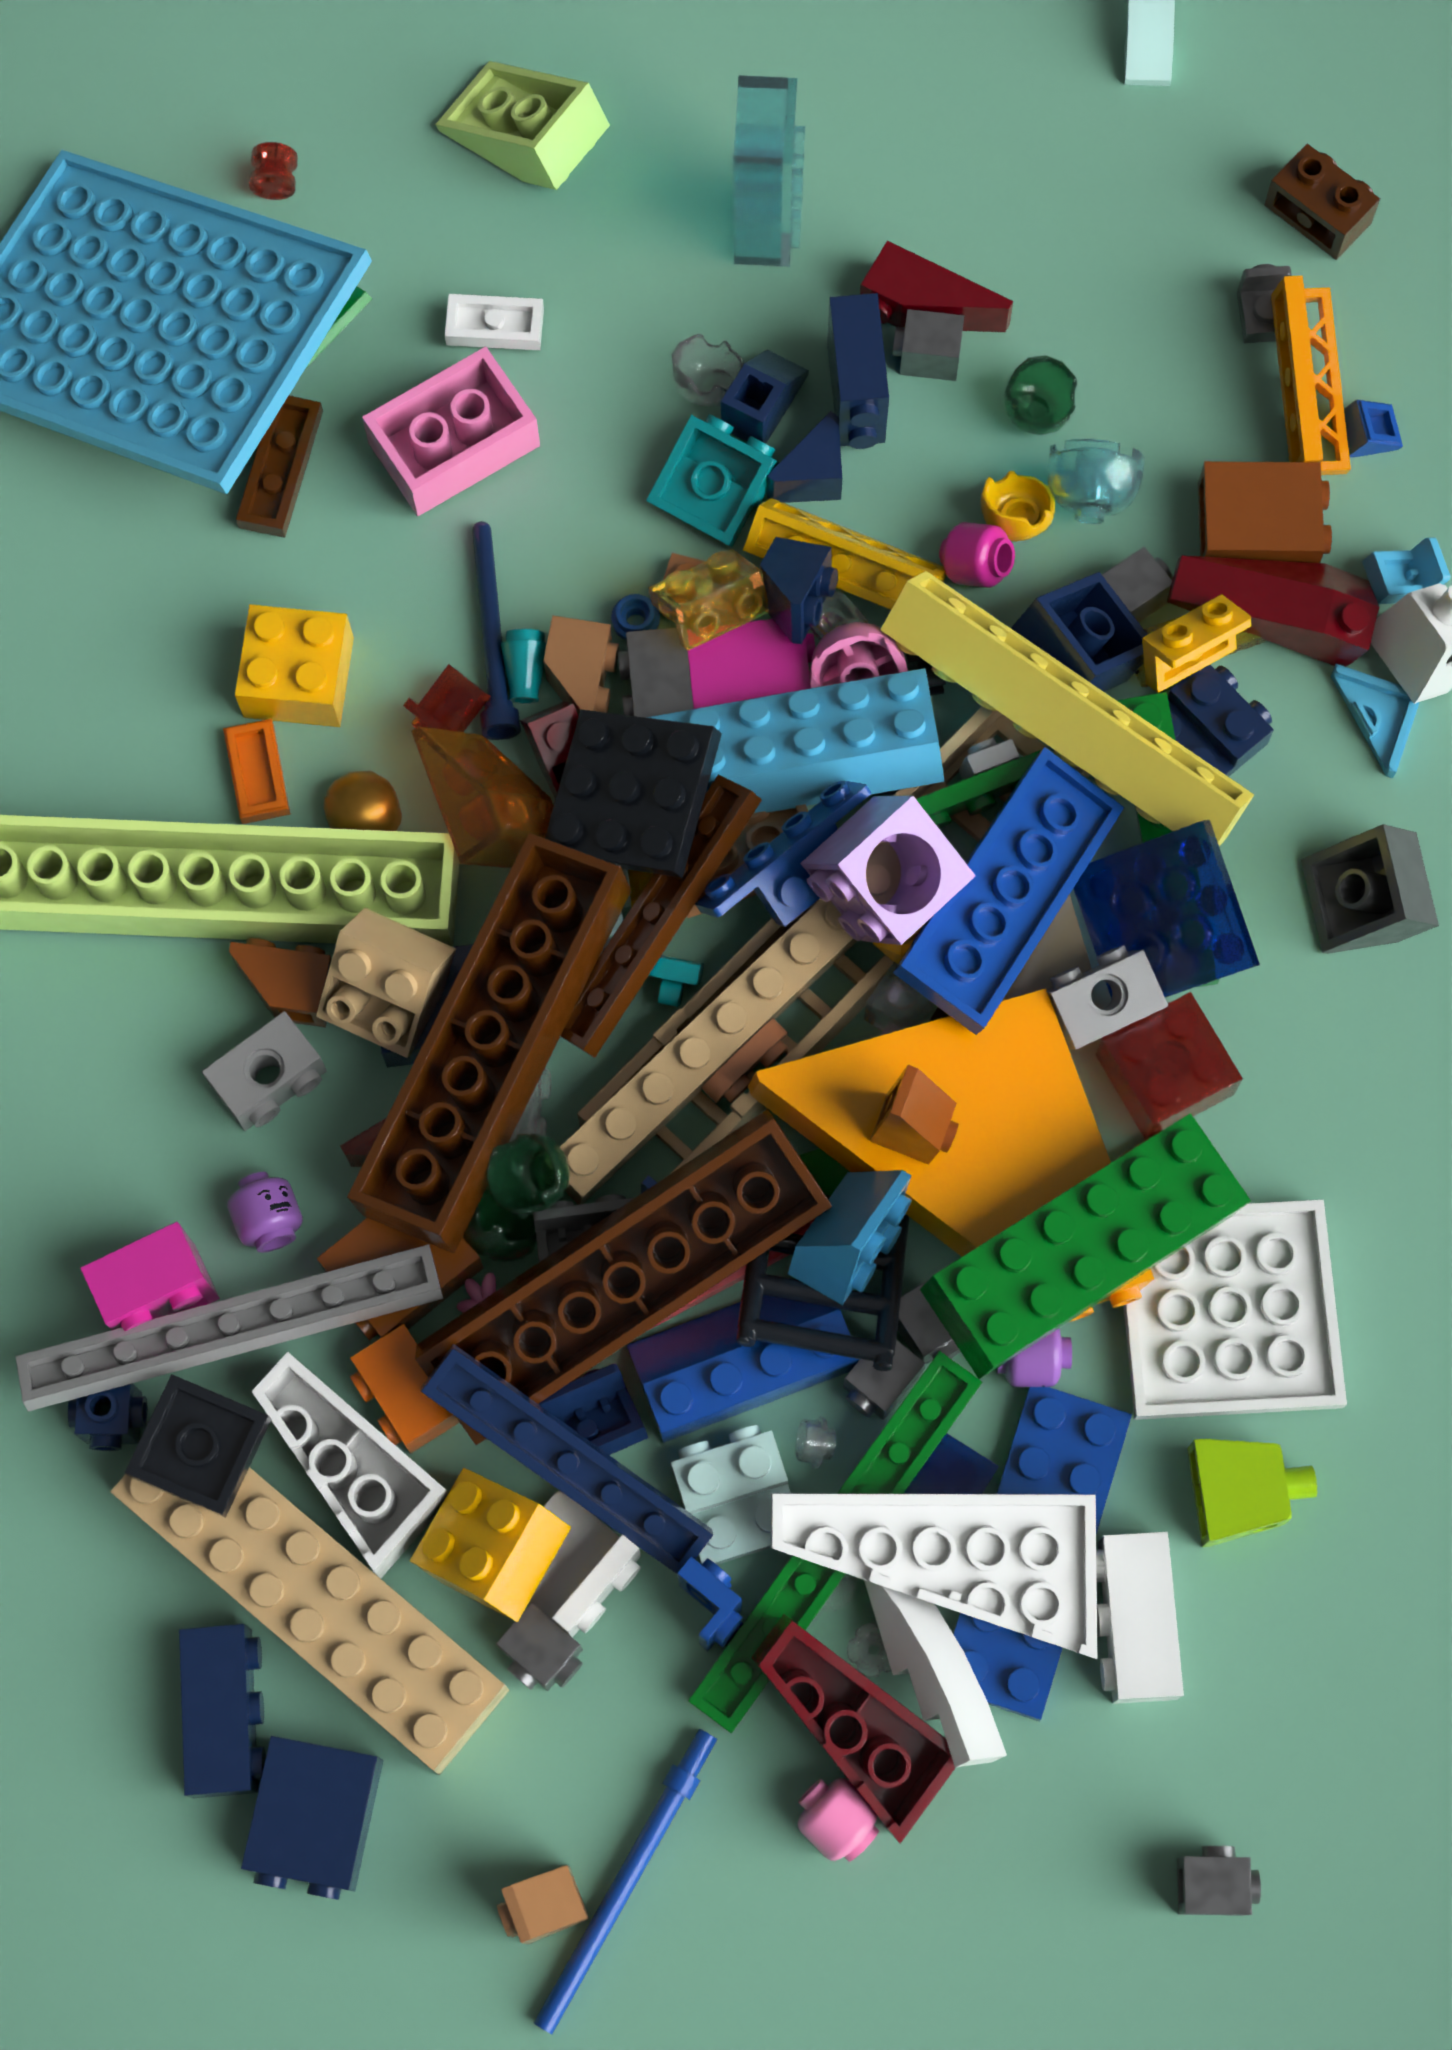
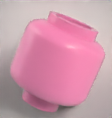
[797,1778,879,1862]

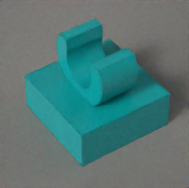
[648,955,704,1007]

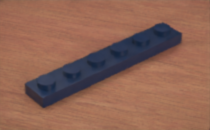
[421,1344,713,1574]

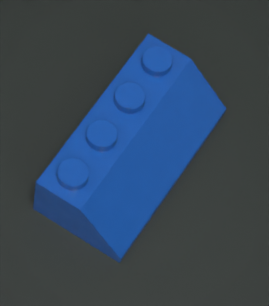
[626,1295,859,1443]

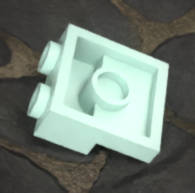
[671,1425,791,1565]

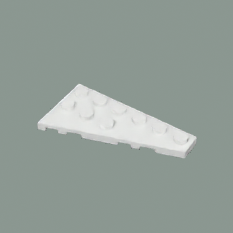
[771,1493,1097,1659]

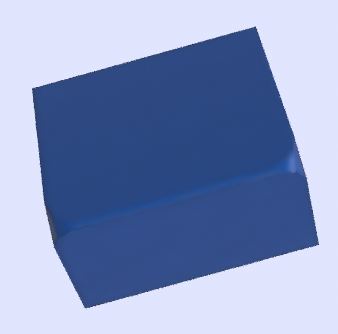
[1344,399,1403,457]

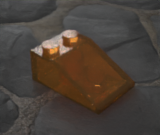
[411,726,554,868]

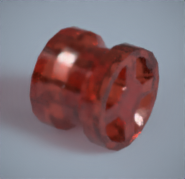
[249,142,298,200]

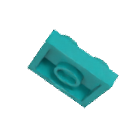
[646,414,779,547]

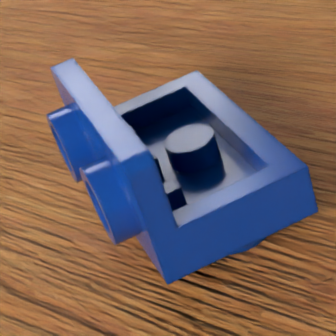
[677,1556,743,1651]

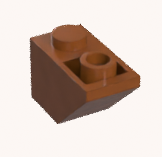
[229,938,332,1028]

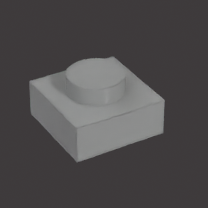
[959,738,1020,780]

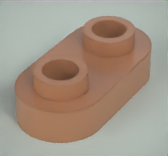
[702,1018,788,1103]

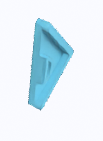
[1331,664,1420,778]

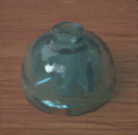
[1047,439,1145,524]

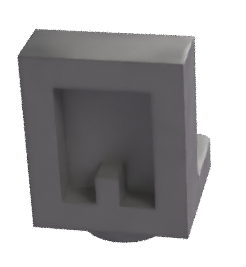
[1237,264,1292,343]

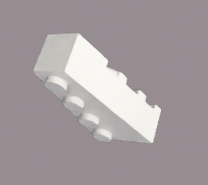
[252,1352,448,1579]

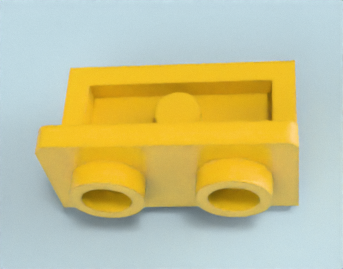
[1142,594,1251,693]

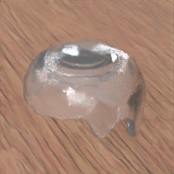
[671,334,744,407]

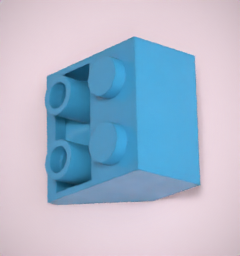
[788,1170,912,1305]

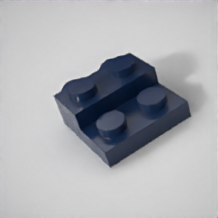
[1168,665,1274,777]

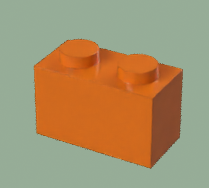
[350,1324,460,1454]

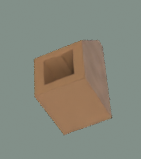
[543,615,619,716]
[496,1865,589,1944]

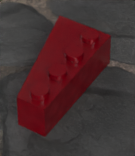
[751,1614,956,1844]

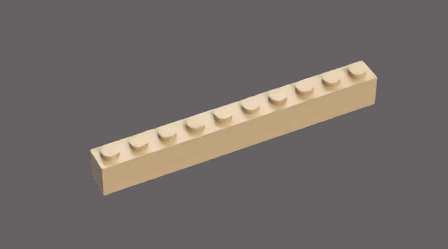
[544,842,901,1205]

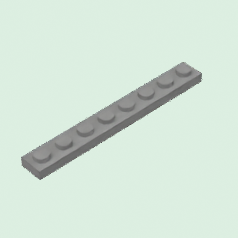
[15,1245,443,1412]

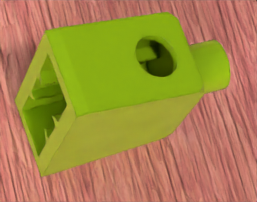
[1187,1439,1317,1548]

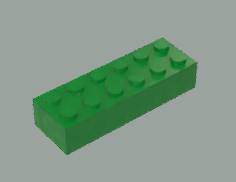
[919,1113,1251,1380]

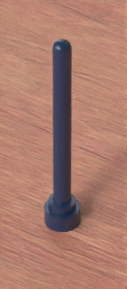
[472,521,521,740]

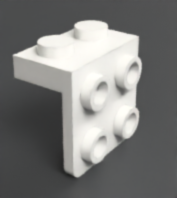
[529,1491,641,1638]

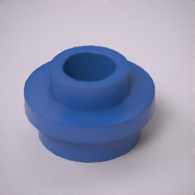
[611,594,660,641]

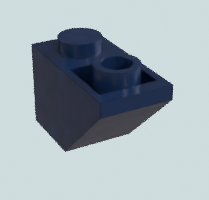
[721,350,809,444]
[760,537,838,644]

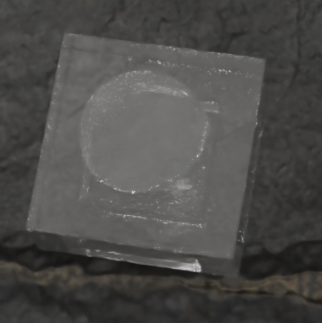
[810,590,868,641]

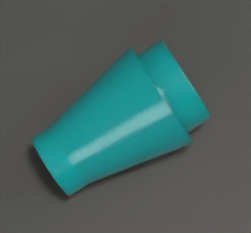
[501,629,547,704]

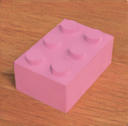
[362,346,540,516]

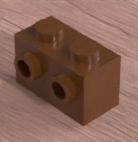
[1264,143,1381,260]

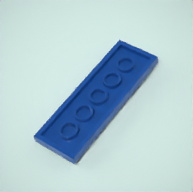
[893,747,1125,1035]
[953,1387,1132,1721]

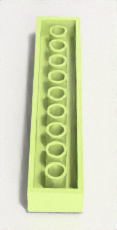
[0,815,460,947]

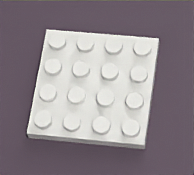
[1124,1200,1347,1420]

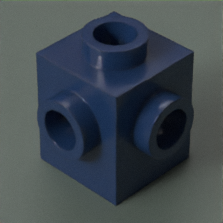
[68,1383,148,1451]

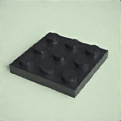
[545,709,722,878]

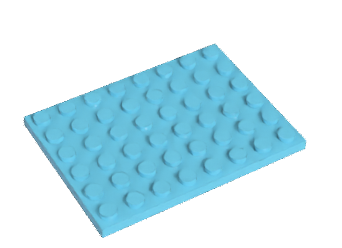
[0,150,372,495]

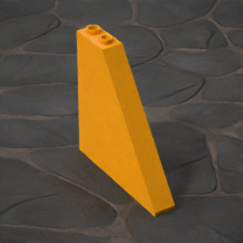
[748,988,1154,1322]

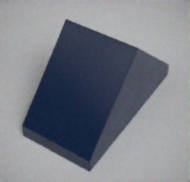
[767,411,843,503]

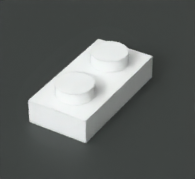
[445,294,544,350]

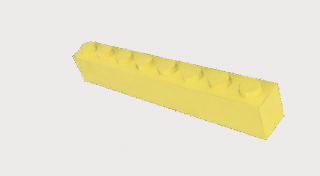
[880,571,1254,856]

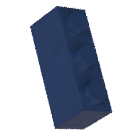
[179,1624,266,1799]

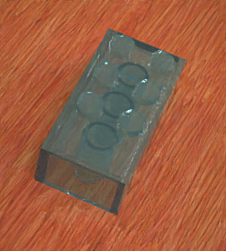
[733,75,805,267]

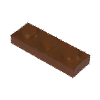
[236,396,323,538]

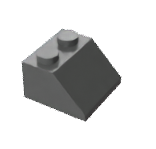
[1301,824,1439,954]

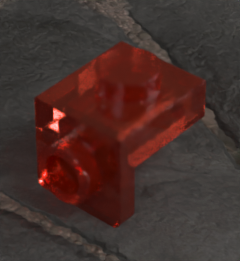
[403,664,491,743]

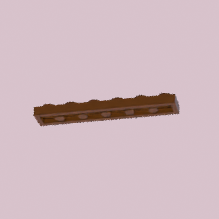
[560,774,762,1058]

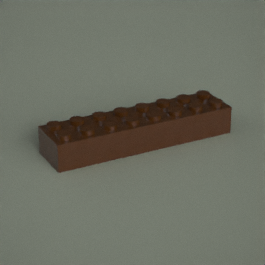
[347,833,631,1253]
[415,1109,832,1445]

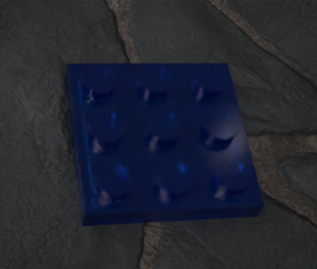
[1073,819,1260,999]

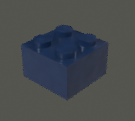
[1011,572,1148,692]

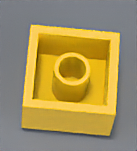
[235,604,354,727]
[409,1467,571,1622]

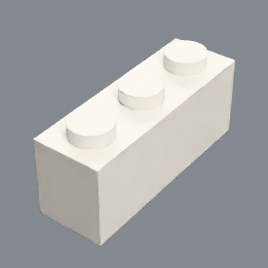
[1096,1532,1184,1704]

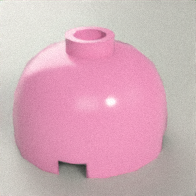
[809,622,908,688]

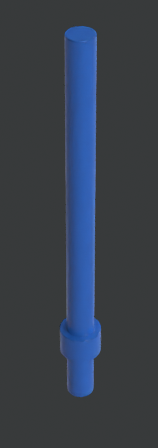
[534,1729,718,2034]

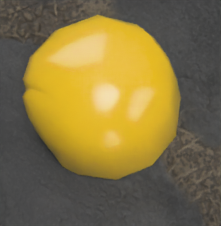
[981,471,1056,542]

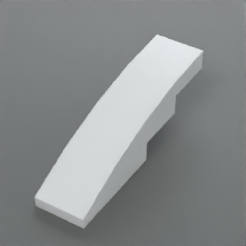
[864,1580,1007,1767]

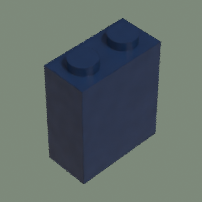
[827,293,889,449]
[241,1736,383,1900]

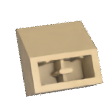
[316,908,456,1058]

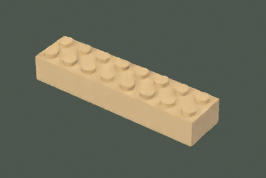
[110,1467,510,1775]

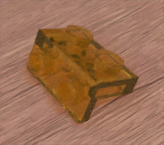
[648,549,769,650]

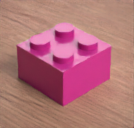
[80,1221,220,1331]

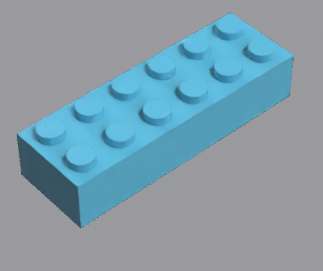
[646,668,945,813]

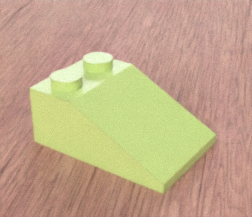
[435,61,610,190]

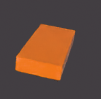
[223,718,291,824]

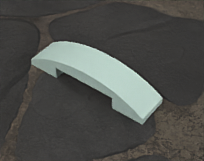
[1124,0,1175,86]

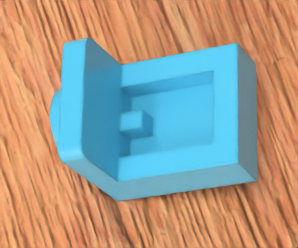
[1362,537,1450,604]

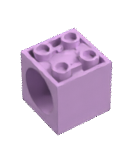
[800,796,976,945]

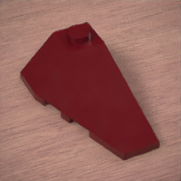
[1167,555,1379,667]

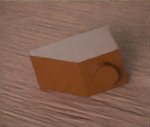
[870,1065,959,1165]

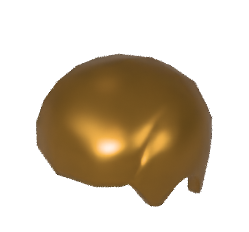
[324,770,402,831]

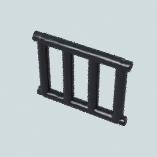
[736,1195,910,1371]

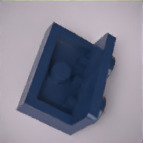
[539,1364,649,1455]

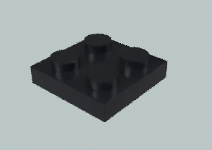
[125,1374,272,1518]

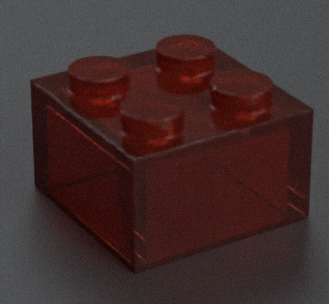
[1095,992,1243,1140]

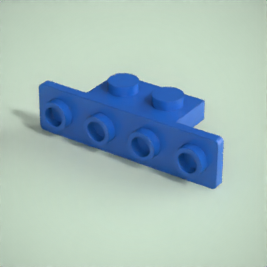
[695,781,871,927]

